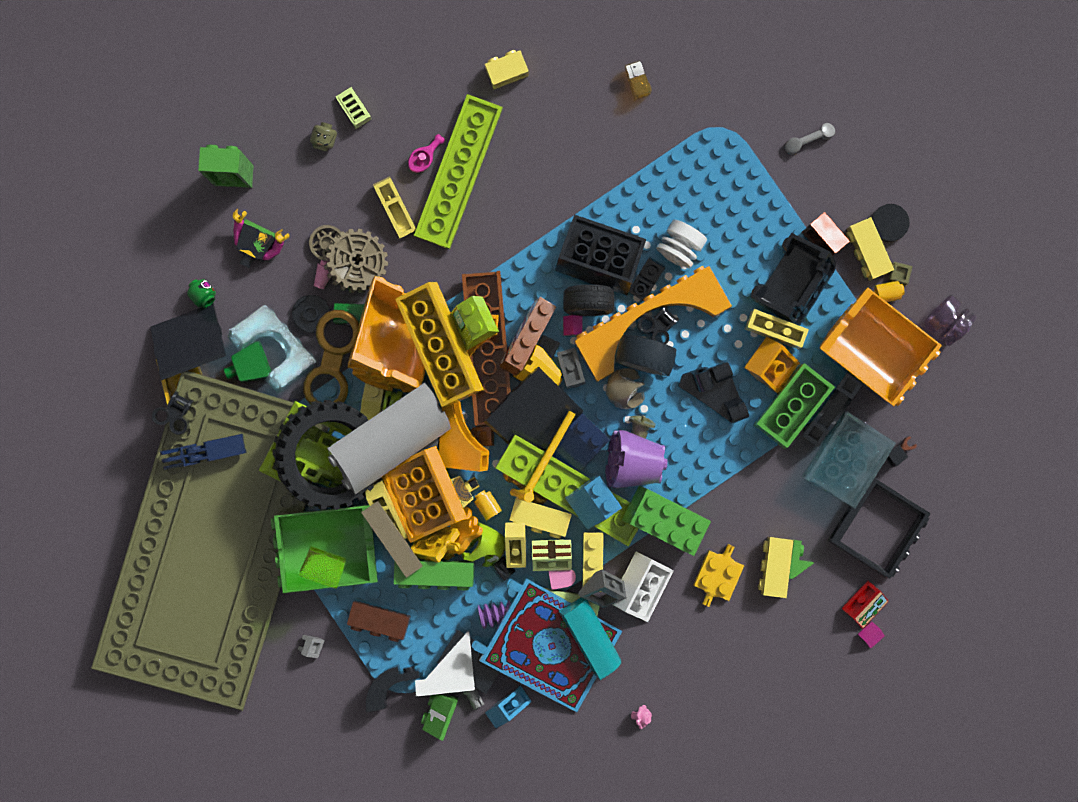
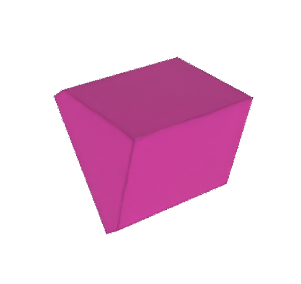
[563,315,583,336]
[858,621,885,649]

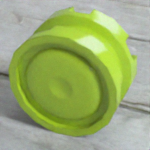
[383,390,403,410]

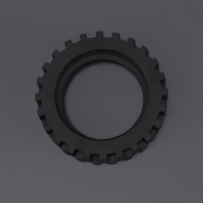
[273,400,378,510]

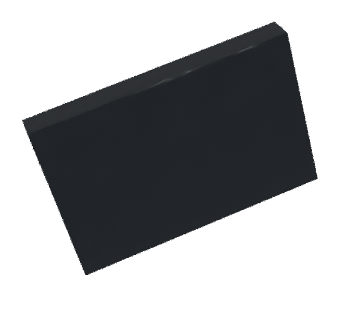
[437,630,500,694]

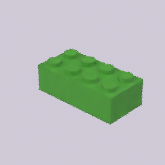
[198,145,254,188]
[754,363,835,449]
[622,486,711,556]
[394,560,475,590]

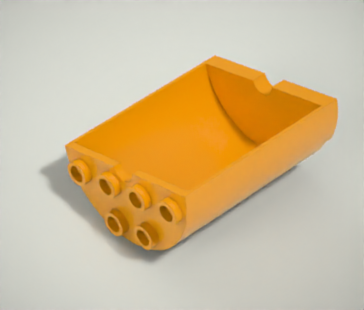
[348,276,426,392]
[819,288,942,407]

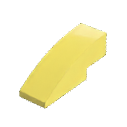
[373,176,416,238]

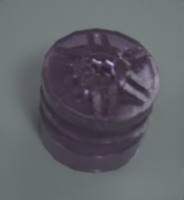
[924,295,976,346]

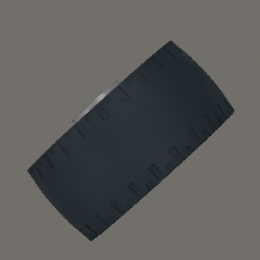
[615,334,677,376]

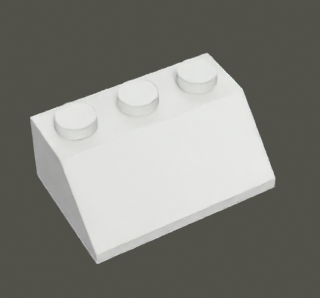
[612,551,674,622]

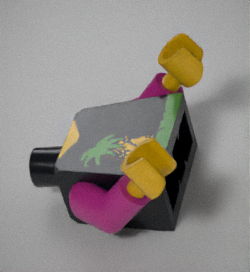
[233,209,290,269]

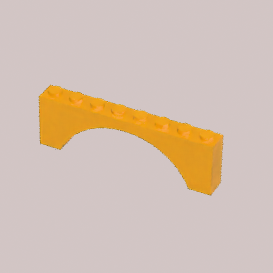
[574,266,732,382]
[438,312,499,472]

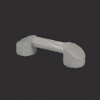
[785,123,835,155]

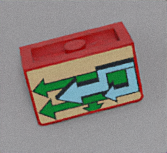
[842,581,888,629]

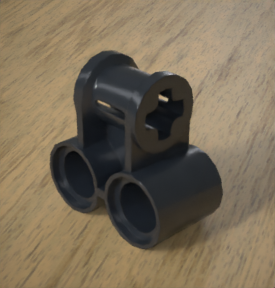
[637,306,679,344]
[152,391,194,435]

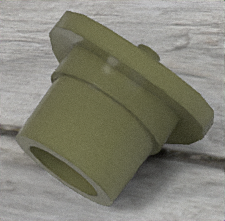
[629,415,656,439]

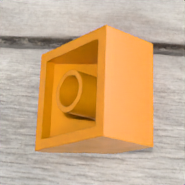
[744,337,800,394]

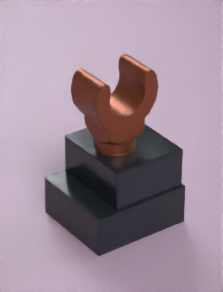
[881,436,917,467]

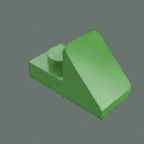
[789,539,814,579]

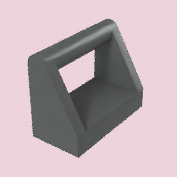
[579,569,627,608]

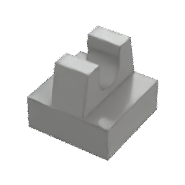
[298,635,325,658]

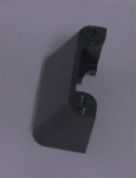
[751,233,837,326]

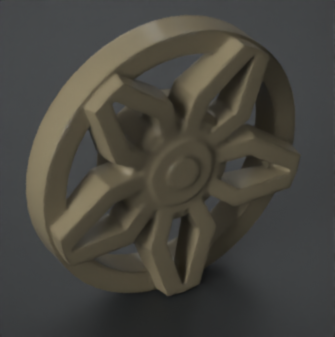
[309,225,341,260]

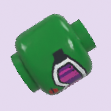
[187,279,216,308]

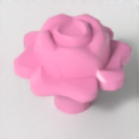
[631,705,652,729]

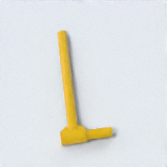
[510,411,575,502]

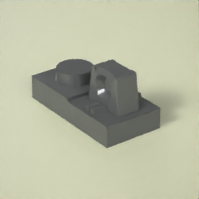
[557,348,586,389]

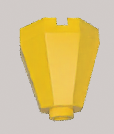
[513,345,563,386]

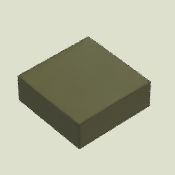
[888,262,913,285]

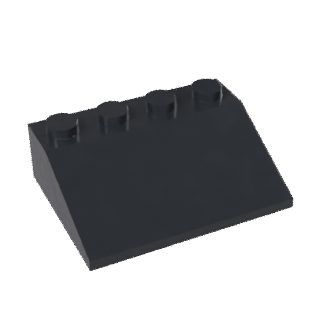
[555,214,646,296]

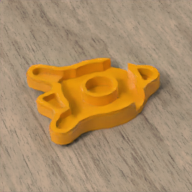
[443,507,483,560]

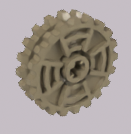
[323,229,388,293]

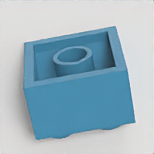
[565,475,622,529]

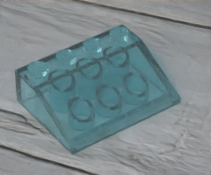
[802,412,896,508]

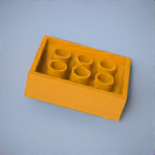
[382,446,467,543]

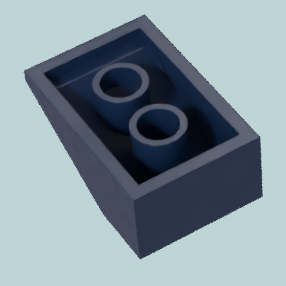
[552,413,610,472]

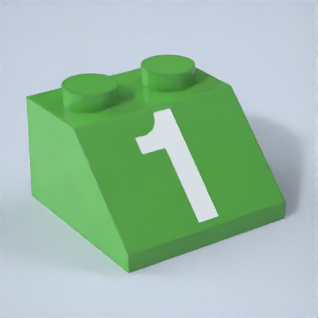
[421,694,459,741]

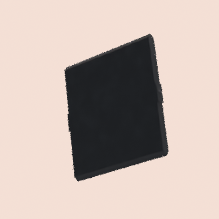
[150,303,226,380]
[483,367,583,451]

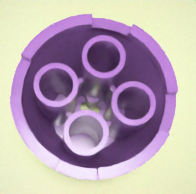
[605,430,667,489]

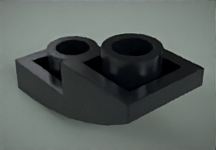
[629,257,665,301]

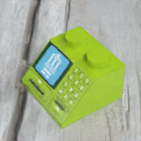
[451,296,499,350]

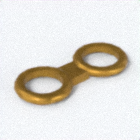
[303,310,359,405]

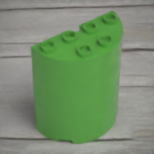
[271,505,378,593]

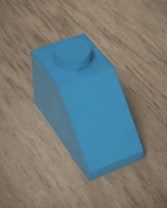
[485,686,532,728]

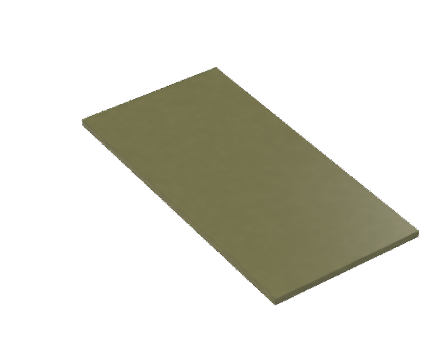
[91,371,329,711]

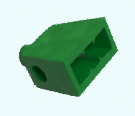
[224,341,274,383]

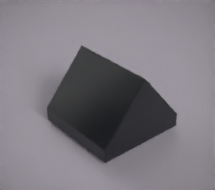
[491,556,516,582]

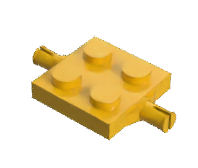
[407,527,460,563]
[693,544,744,607]

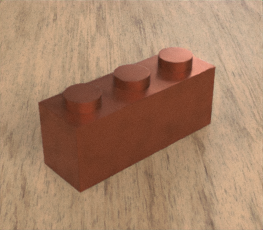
[347,601,411,642]

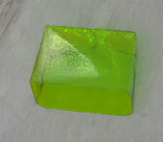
[298,546,346,588]

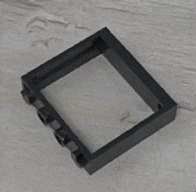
[828,476,931,579]

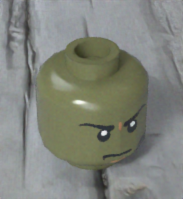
[310,122,337,151]

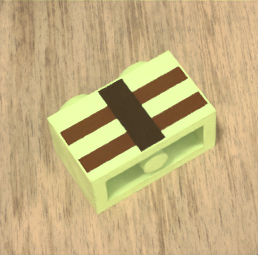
[532,539,572,571]

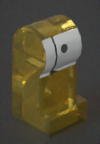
[625,60,652,100]

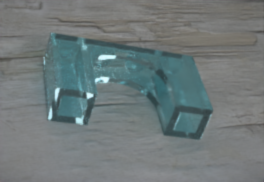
[227,305,316,394]

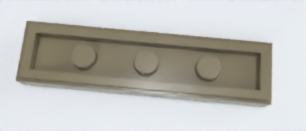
[361,501,423,578]

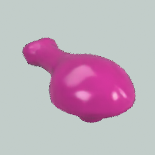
[408,134,445,173]

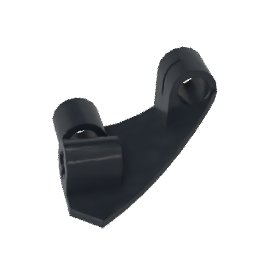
[678,361,749,423]

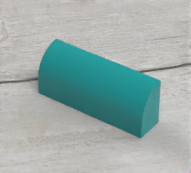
[559,597,621,680]

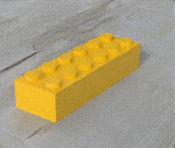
[395,282,484,407]

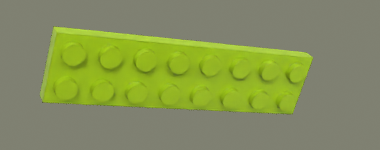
[414,94,503,250]
[495,434,638,547]

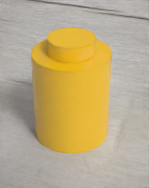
[874,281,905,302]
[474,490,502,521]

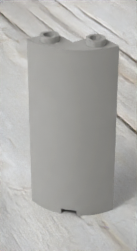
[327,383,451,495]

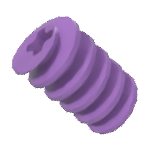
[478,600,511,629]

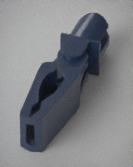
[160,434,247,470]

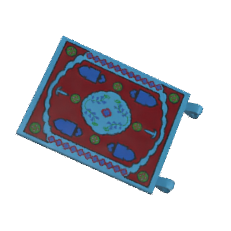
[471,578,622,712]

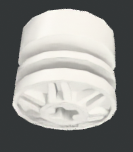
[656,219,707,269]

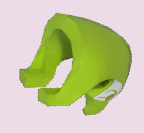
[462,522,506,567]

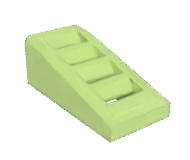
[336,87,372,129]

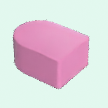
[548,570,576,590]

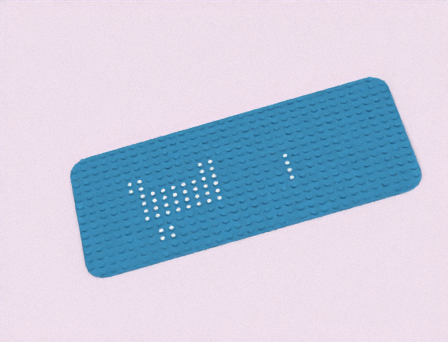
[299,127,865,693]

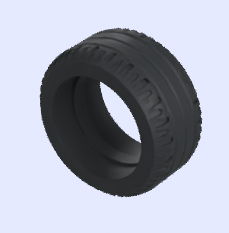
[563,285,614,316]

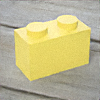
[485,50,529,89]
[505,522,526,568]

